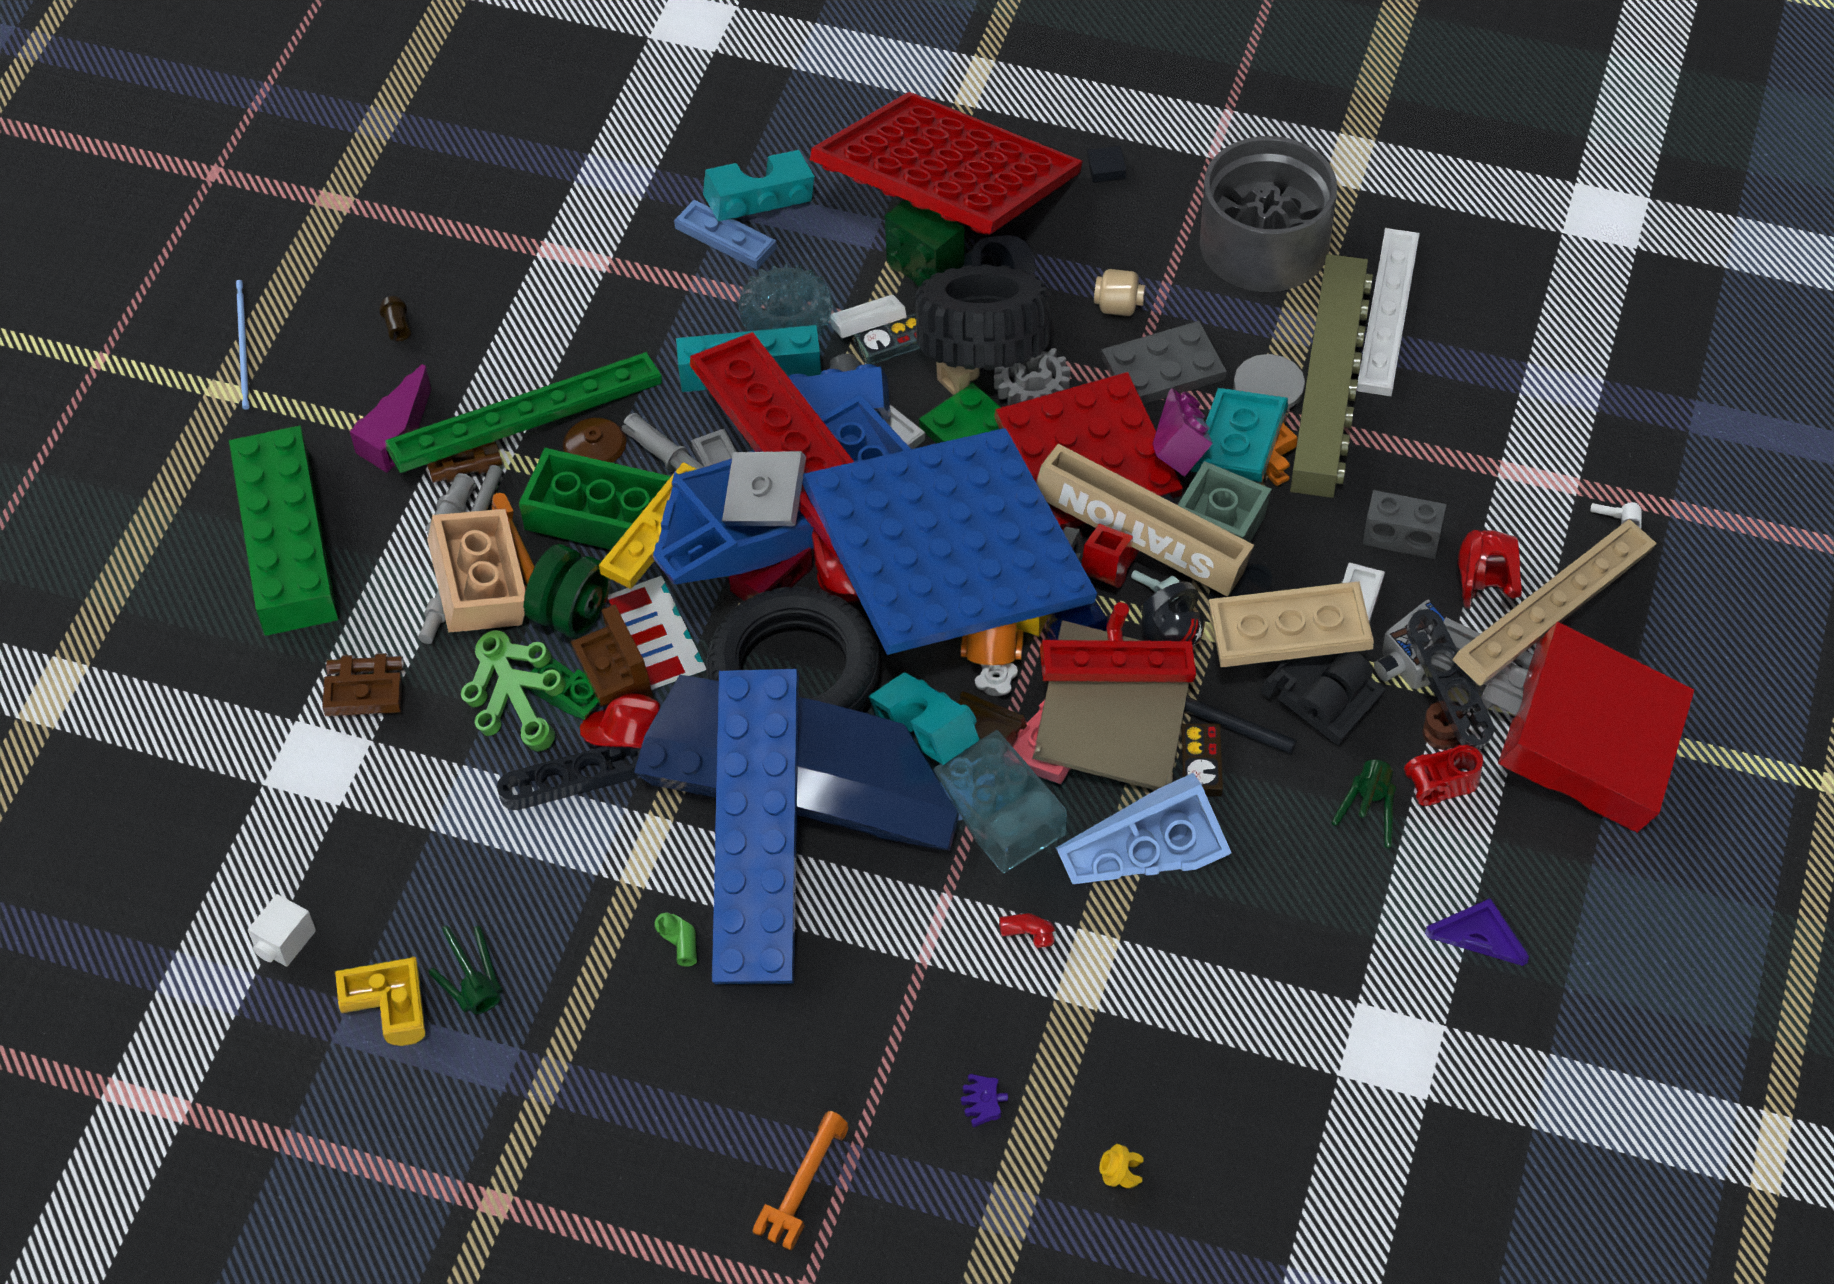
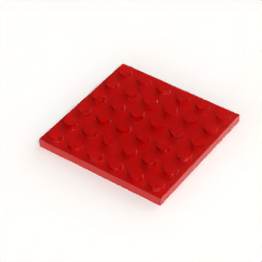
[810,92,1083,234]

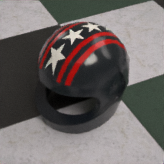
[1141,582,1205,648]

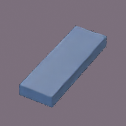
[674,200,777,270]

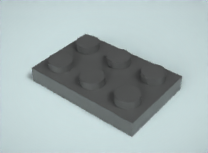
[1101,321,1226,404]

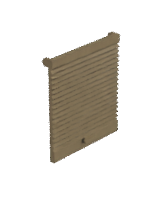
[1032,620,1189,790]

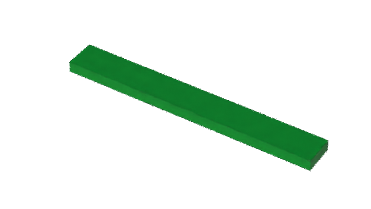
[385,352,662,473]

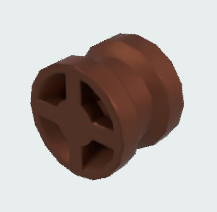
[1423,702,1464,750]

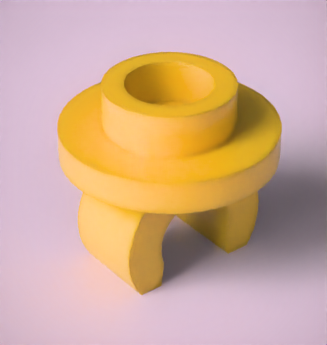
[1099,1144,1143,1188]

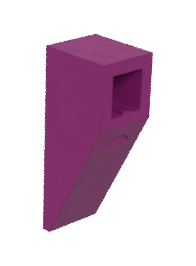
[350,364,431,473]
[1153,388,1213,477]

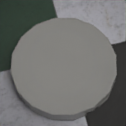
[1233,354,1305,413]

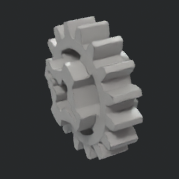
[994,348,1070,406]

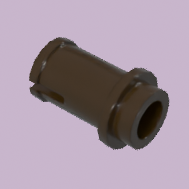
[379,296,411,342]

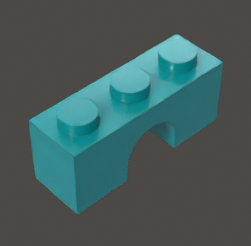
[703,150,815,221]
[869,672,980,765]

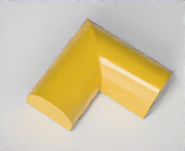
[335,957,425,1046]

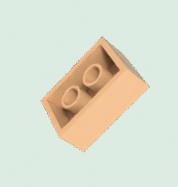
[427,509,525,633]

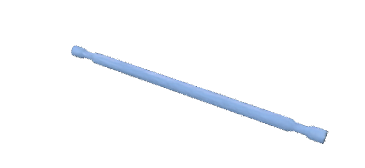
[236,280,249,410]

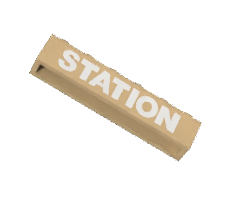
[1036,444,1254,597]

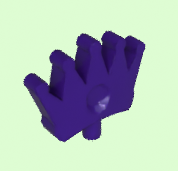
[961,1074,1008,1127]

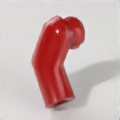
[999,913,1056,948]

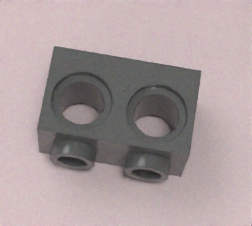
[1362,490,1446,559]

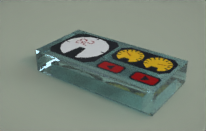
[854,313,920,364]

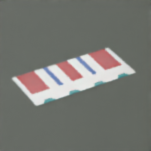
[608,576,706,690]

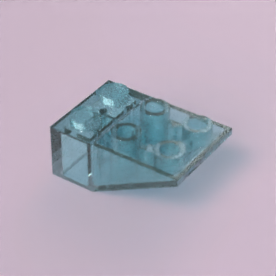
[934,730,1067,874]

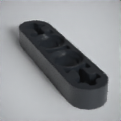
[1406,609,1494,750]
[497,746,641,810]

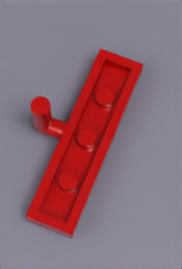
[1040,602,1196,682]

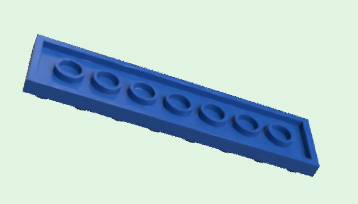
[712,669,799,984]

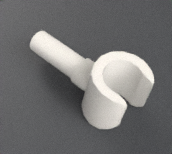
[1590,502,1642,529]

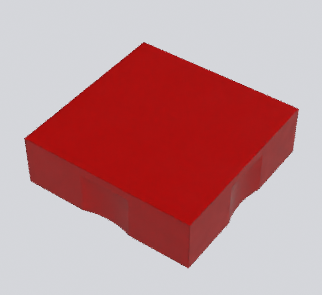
[1498,621,1694,833]

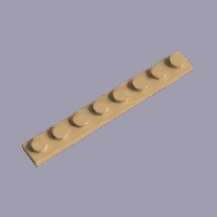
[1452,519,1657,687]

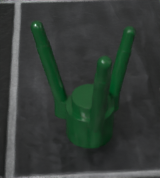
[1331,760,1396,849]
[429,925,503,1015]

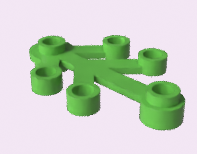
[461,630,566,752]

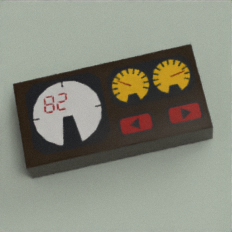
[1181,724,1223,796]

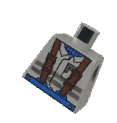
[1374,599,1445,689]

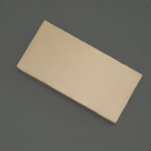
[1209,581,1374,667]

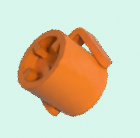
[961,622,1023,665]

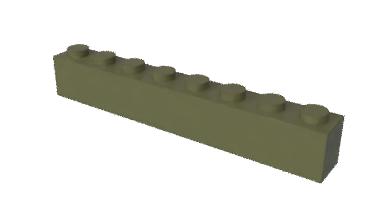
[1290,254,1373,498]

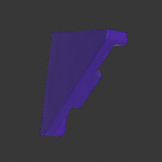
[1425,898,1529,966]

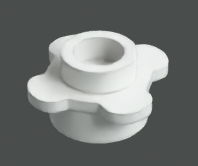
[975,663,1018,696]

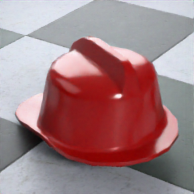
[580,693,660,748]

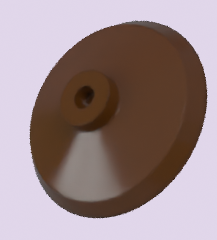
[563,418,627,463]

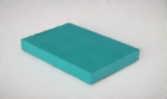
[1191,388,1288,482]

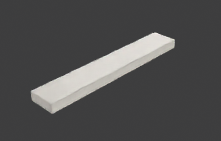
[1356,228,1419,397]

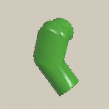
[654,912,697,967]

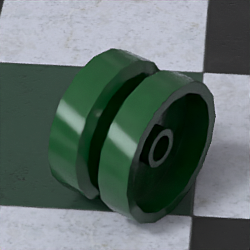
[523,544,611,639]

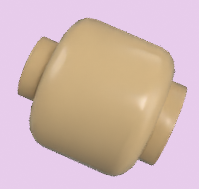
[1094,269,1145,316]

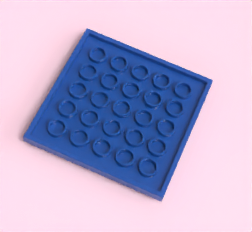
[802,428,1097,655]

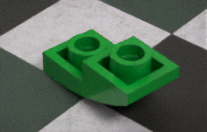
[525,657,599,720]

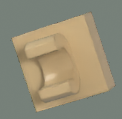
[936,362,980,395]

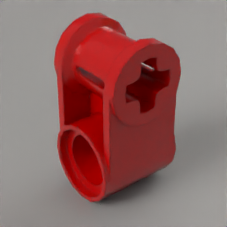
[1404,745,1483,806]

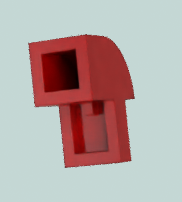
[1081,524,1139,588]

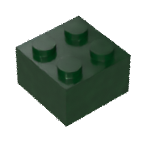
[885,200,964,287]

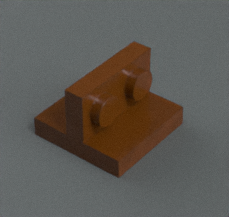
[571,604,654,706]

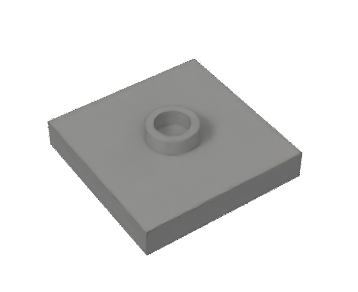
[722,451,806,526]

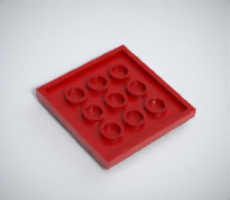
[994,372,1183,531]

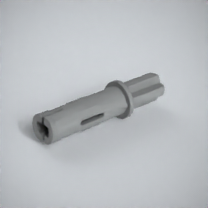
[622,413,704,472]

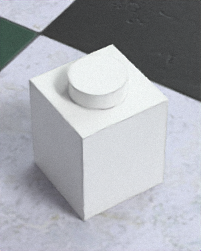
[248,894,316,967]

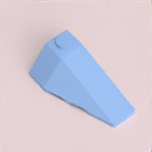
[1056,773,1232,884]

